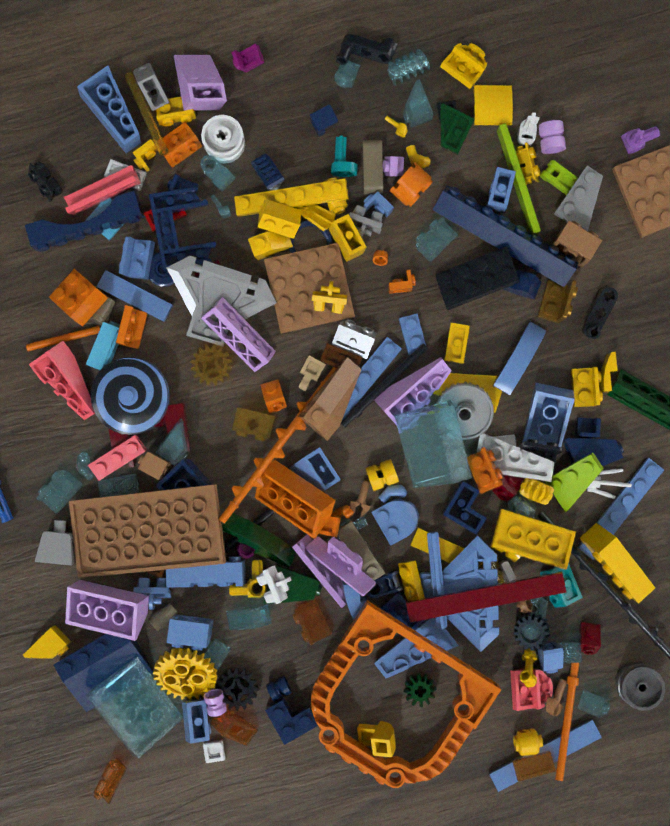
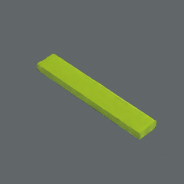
[497,123,541,235]

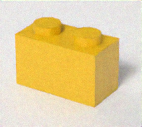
[258,199,301,239]
[329,214,367,262]

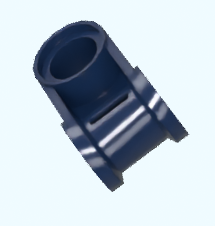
[367,570,404,598]

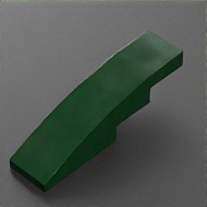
[222,513,296,568]

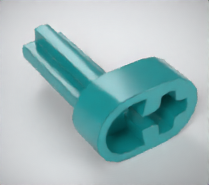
[331,136,358,177]

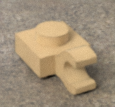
[299,356,326,391]

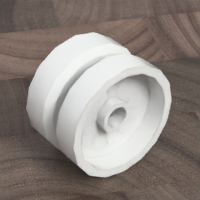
[201,115,245,164]

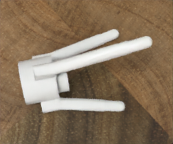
[587,468,632,499]

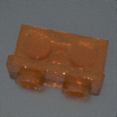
[293,598,332,645]

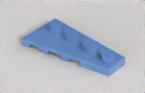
[374,618,459,678]

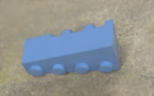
[77,66,141,153]

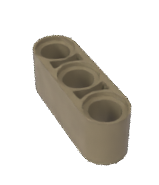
[363,140,383,195]

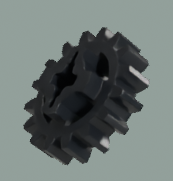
[216,667,259,711]

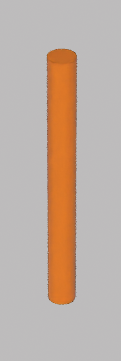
[26,325,101,352]

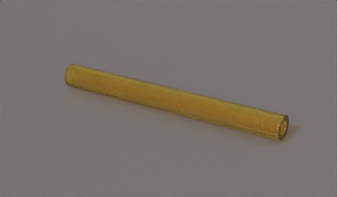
[124,72,168,155]

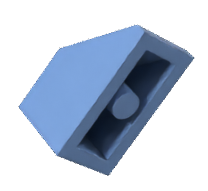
[537,642,563,673]

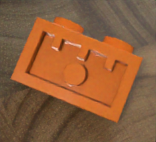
[155,122,202,168]
[116,305,148,349]
[466,447,503,494]

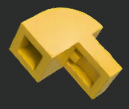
[357,721,396,757]

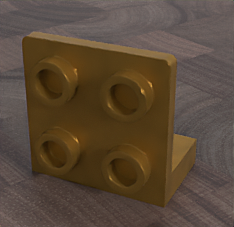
[537,280,578,323]

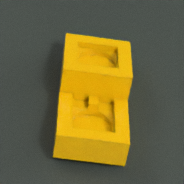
[599,352,618,393]

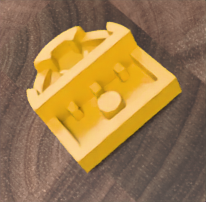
[440,43,487,89]

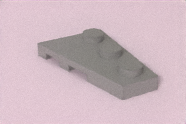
[554,166,603,232]

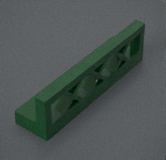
[607,369,670,430]

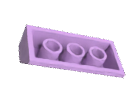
[65,580,149,641]

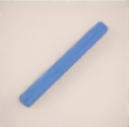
[427,532,447,629]

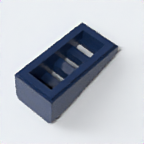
[251,153,285,189]

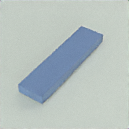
[97,270,173,322]

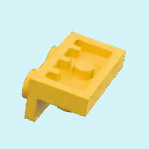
[156,97,196,126]
[571,367,603,407]

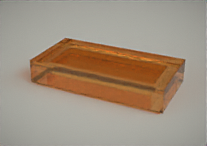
[512,751,556,782]

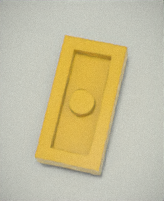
[444,323,470,364]
[398,560,425,601]

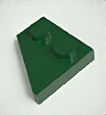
[440,103,475,155]

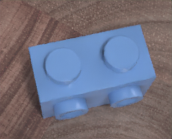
[182,698,211,744]

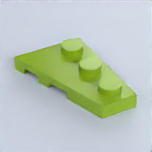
[545,452,604,512]

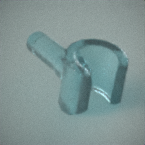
[211,195,231,218]

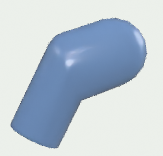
[378,485,407,504]

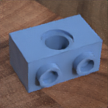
[486,167,516,214]

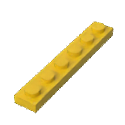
[234,179,349,217]

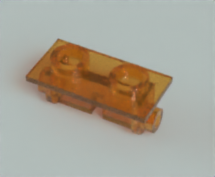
[94,758,127,804]

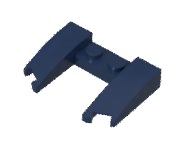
[149,187,216,272]

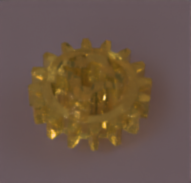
[190,344,232,386]

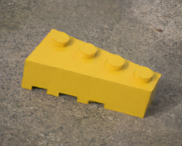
[579,523,655,604]

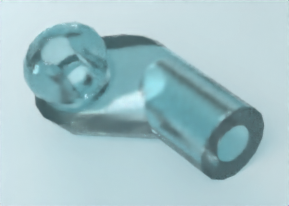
[530,597,548,619]

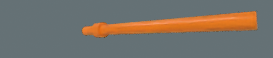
[555,661,579,781]

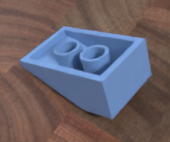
[522,383,575,447]

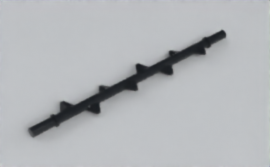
[537,511,670,659]

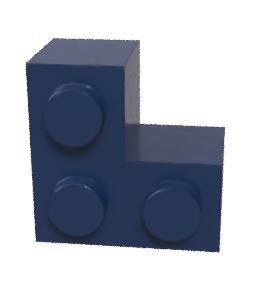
[441,481,486,535]
[265,696,318,745]

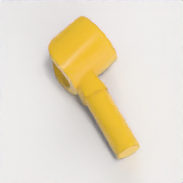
[385,115,408,138]

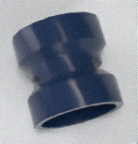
[266,675,292,702]

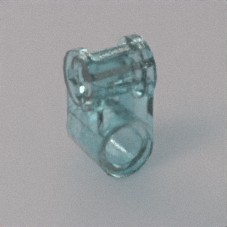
[200,155,236,192]

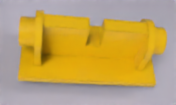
[516,142,541,185]

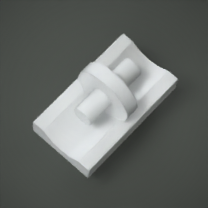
[257,565,291,604]

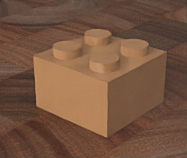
[552,221,602,267]

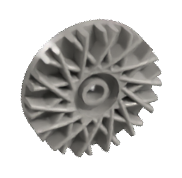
[436,382,494,440]

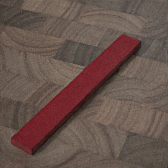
[406,572,566,622]

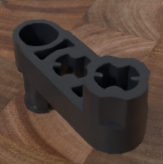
[336,34,398,65]
[582,286,618,339]

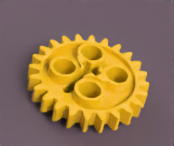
[153,648,218,700]

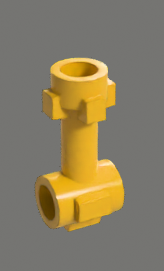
[520,649,538,687]

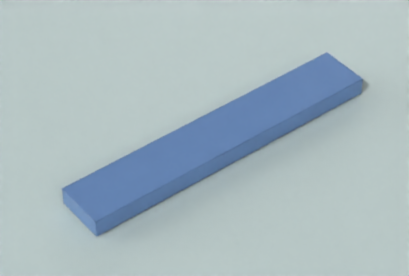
[488,719,602,792]

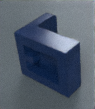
[167,174,199,193]

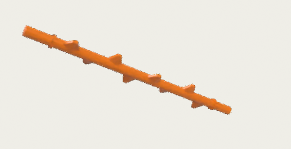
[219,367,337,524]

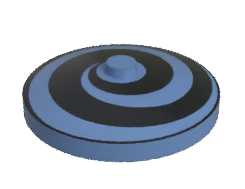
[91,357,170,435]

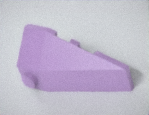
[374,357,451,433]

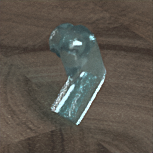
[76,452,95,481]

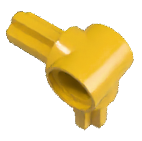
[229,560,268,598]

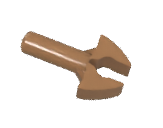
[350,480,371,517]
[546,679,567,716]

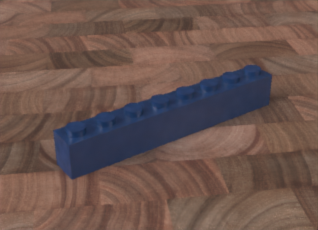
[433,185,579,287]

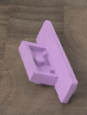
[306,537,376,596]

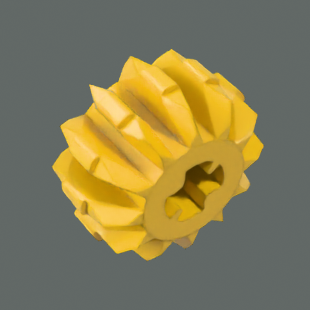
[519,478,554,505]

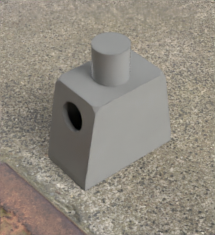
[133,63,169,111]
[35,520,76,566]

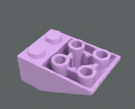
[174,55,227,111]

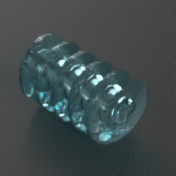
[388,49,430,86]

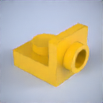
[132,139,158,172]

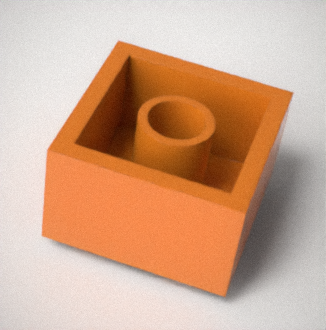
[49,269,108,327]

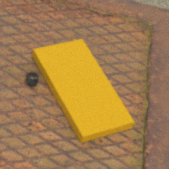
[491,509,576,570]

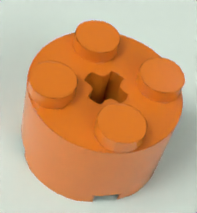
[390,162,433,207]

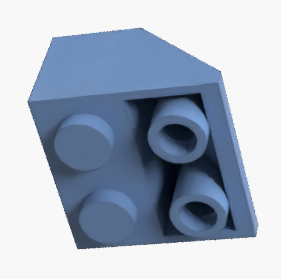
[288,447,341,491]

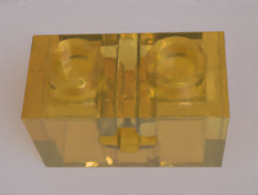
[232,407,276,442]

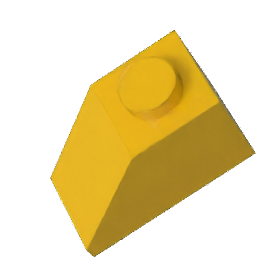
[248,231,293,260]
[23,625,71,658]

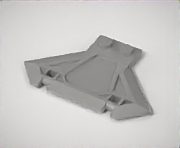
[166,256,277,347]

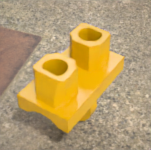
[312,281,347,314]

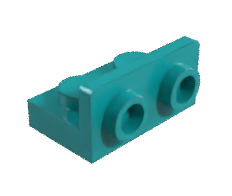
[540,563,583,608]

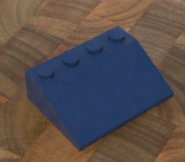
[53,634,153,712]

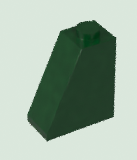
[263,565,323,604]

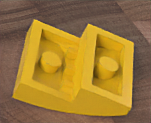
[473,85,513,125]

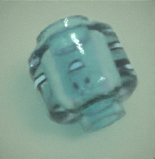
[508,495,537,519]

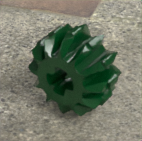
[403,673,437,707]

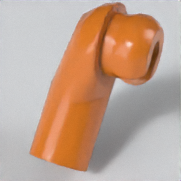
[331,505,354,519]

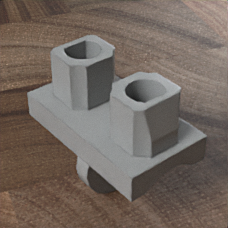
[349,205,383,237]

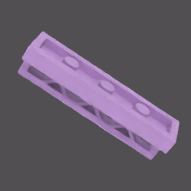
[201,297,276,372]
[292,534,346,608]

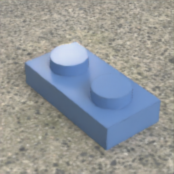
[399,314,427,356]

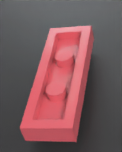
[88,434,147,481]

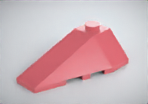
[29,341,95,420]

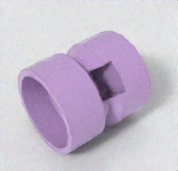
[538,120,566,154]

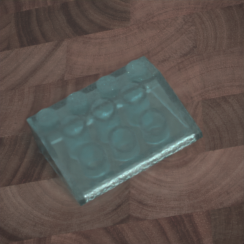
[394,400,472,488]
[86,657,183,759]

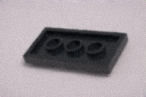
[435,246,520,310]

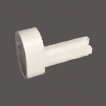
[517,113,539,148]

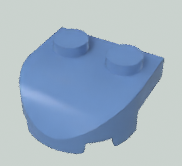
[371,498,419,546]

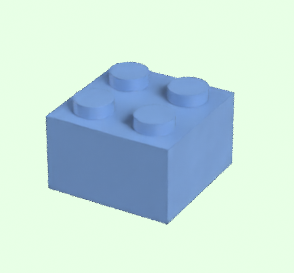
[167,614,214,650]

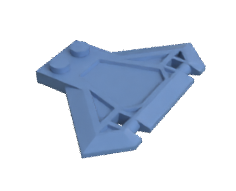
[420,536,499,652]

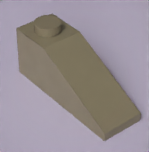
[338,520,385,580]

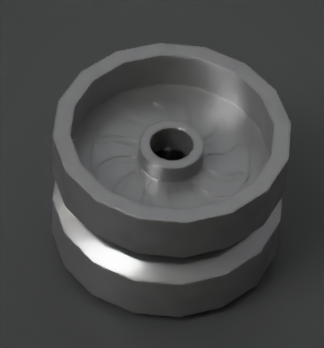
[615,662,665,711]

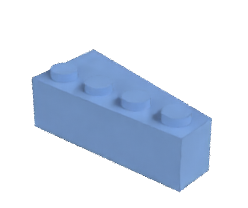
[166,556,246,588]

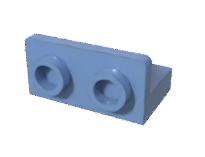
[119,236,155,280]

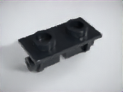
[28,161,62,202]

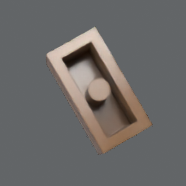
[138,451,174,480]

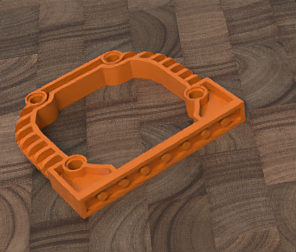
[311,600,501,788]

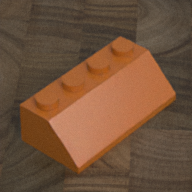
[255,460,335,539]

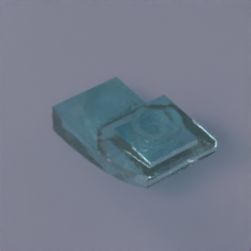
[204,638,231,671]

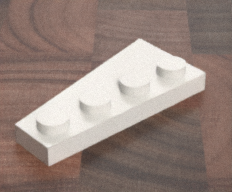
[477,433,554,482]

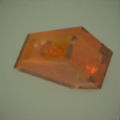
[210,709,258,746]

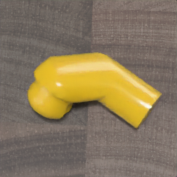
[406,145,431,168]

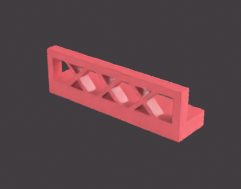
[64,165,141,215]

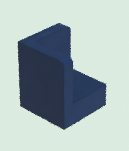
[310,104,338,137]
[575,418,601,438]

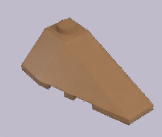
[298,357,361,441]

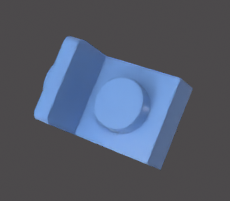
[364,191,394,217]

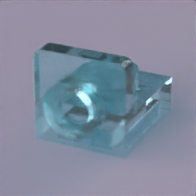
[334,61,360,88]
[577,690,611,718]

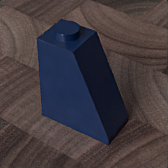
[563,438,624,466]

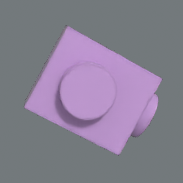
[383,156,404,176]

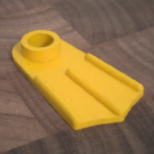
[296,205,336,231]

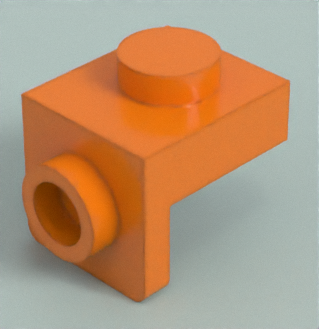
[260,379,287,413]

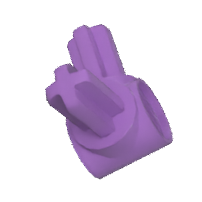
[621,126,660,154]

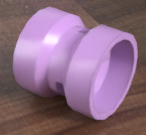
[204,689,227,717]

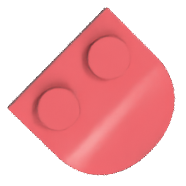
[510,668,553,711]

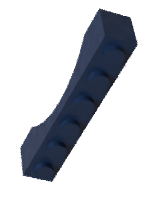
[25,191,144,252]

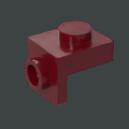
[492,475,524,502]
[577,622,601,655]

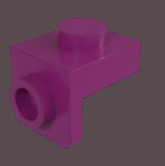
[232,44,265,73]

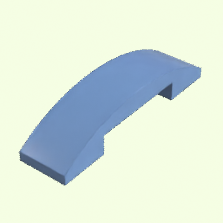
[493,321,546,395]

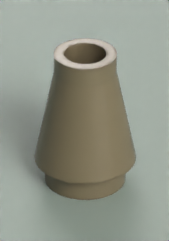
[90,297,115,326]
[148,603,177,631]

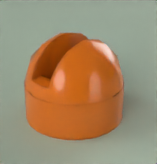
[373,250,388,266]

